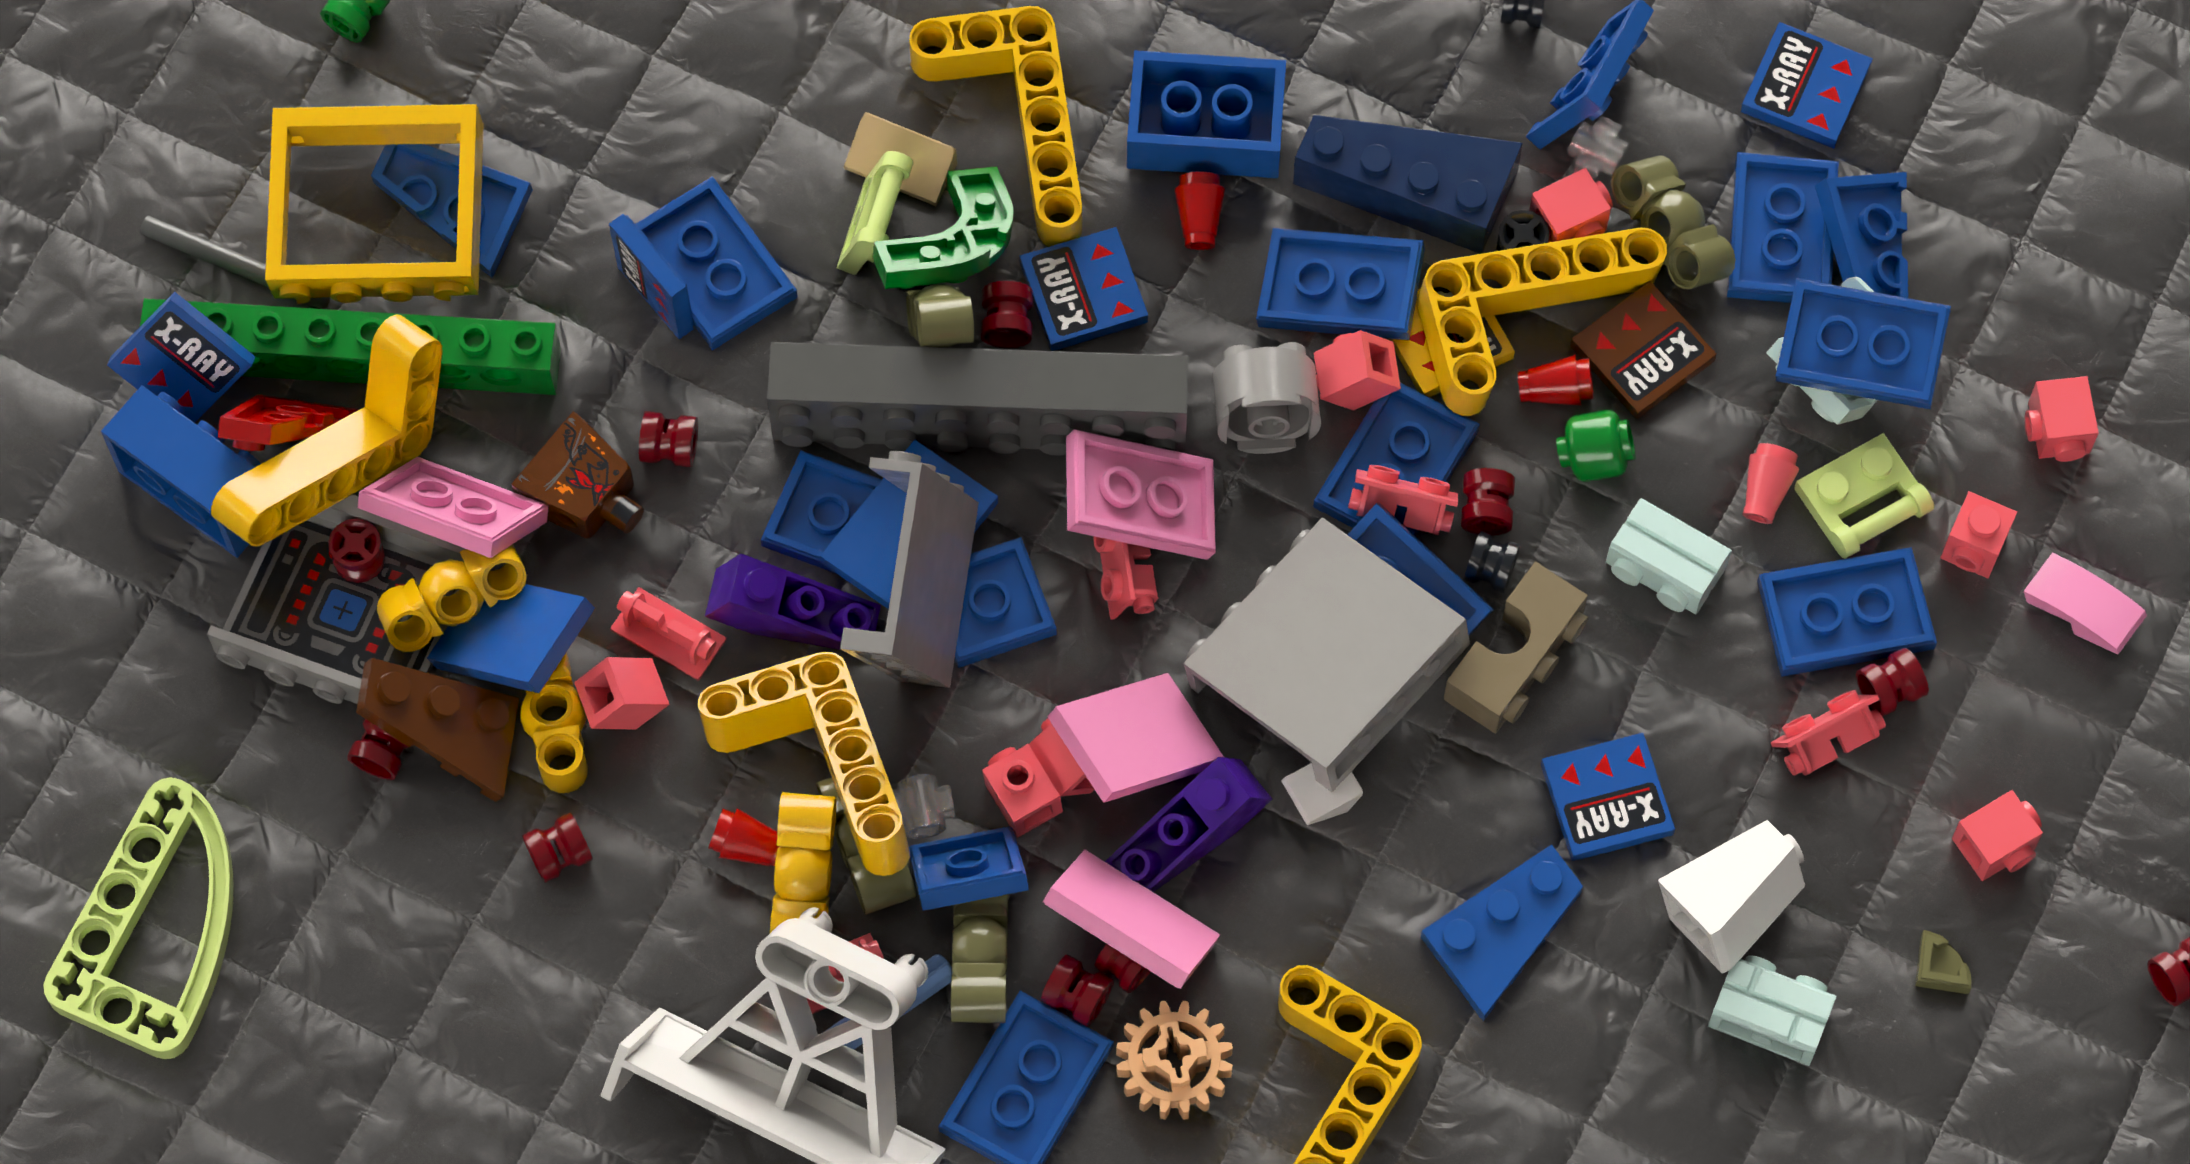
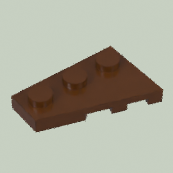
[356,658,519,802]

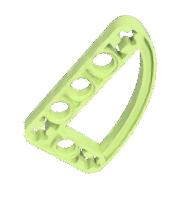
[43,777,234,1059]

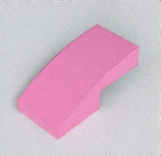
[2024,552,2147,655]

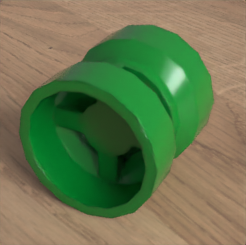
[320,0,390,43]

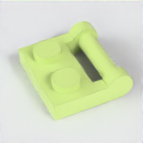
[836,151,913,275]
[1794,433,1934,559]

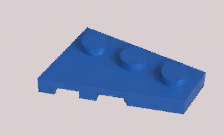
[1526,0,1654,149]
[371,144,533,278]
[1815,172,1908,298]
[1421,845,1583,1022]

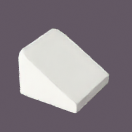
[1281,763,1363,826]

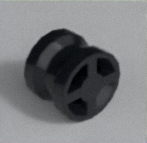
[1500,0,1545,29]
[1496,210,1549,251]
[1464,531,1520,593]

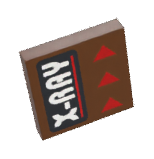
[1570,281,1717,420]

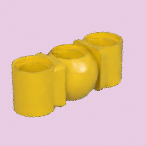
[377,544,527,652]
[520,652,588,793]
[770,792,837,933]

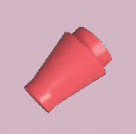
[1742,443,1799,524]

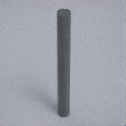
[140,216,331,309]

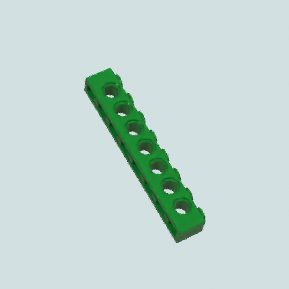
[140,298,561,395]

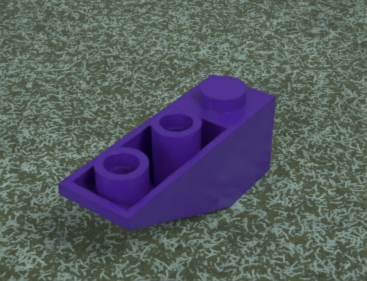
[705,554,881,650]
[1105,757,1273,892]

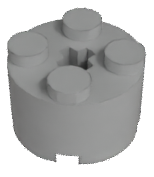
[1212,342,1321,454]

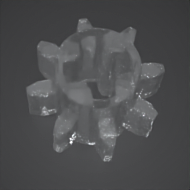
[1566,115,1629,182]
[894,774,955,839]

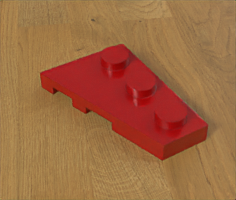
[218,394,359,451]

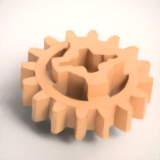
[1116,1001,1233,1120]

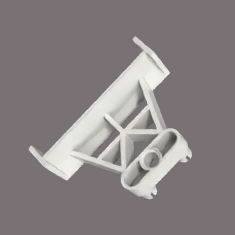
[601,907,946,1164]

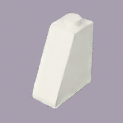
[1658,820,1805,974]

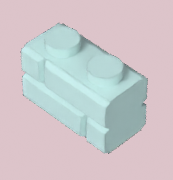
[1606,498,1732,615]
[1708,956,1836,1066]

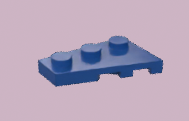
[1348,503,1494,636]

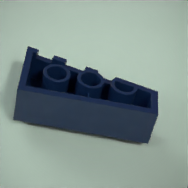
[1293,115,1523,254]

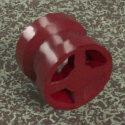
[328,518,385,583]
[1094,944,1151,993]

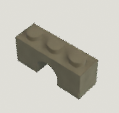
[1443,561,1589,734]

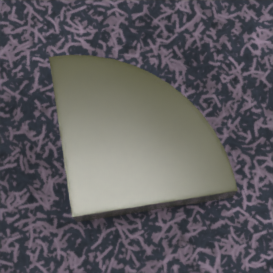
[1915,930,1972,995]

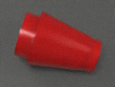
[1174,172,1225,250]
[1518,355,1594,406]
[708,808,780,867]

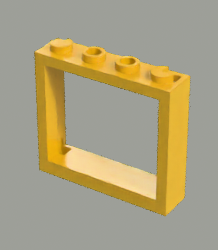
[265,104,484,304]

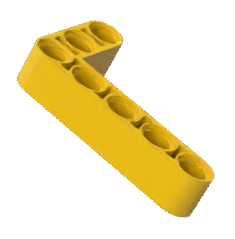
[909,6,1082,247]
[1417,228,1667,416]
[211,314,443,547]
[698,652,910,876]
[1278,965,1422,1164]

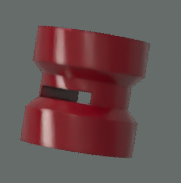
[981,281,1033,348]
[639,411,698,467]
[1461,468,1515,536]
[1856,648,1929,716]
[347,719,409,780]
[522,812,593,883]
[2147,936,2190,1006]
[1041,954,1114,1027]

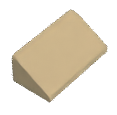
[844,112,957,206]

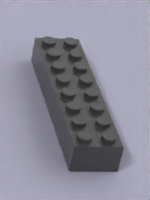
[767,342,1189,456]

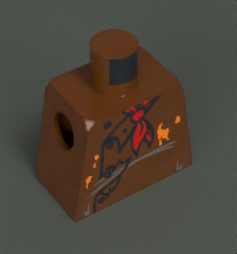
[511,411,644,538]

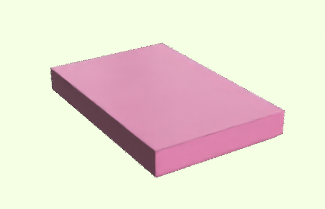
[1066,429,1216,560]
[357,457,549,558]
[1047,673,1224,803]
[1043,850,1220,989]

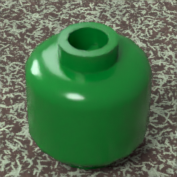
[1556,410,1635,482]

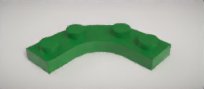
[873,166,1014,289]

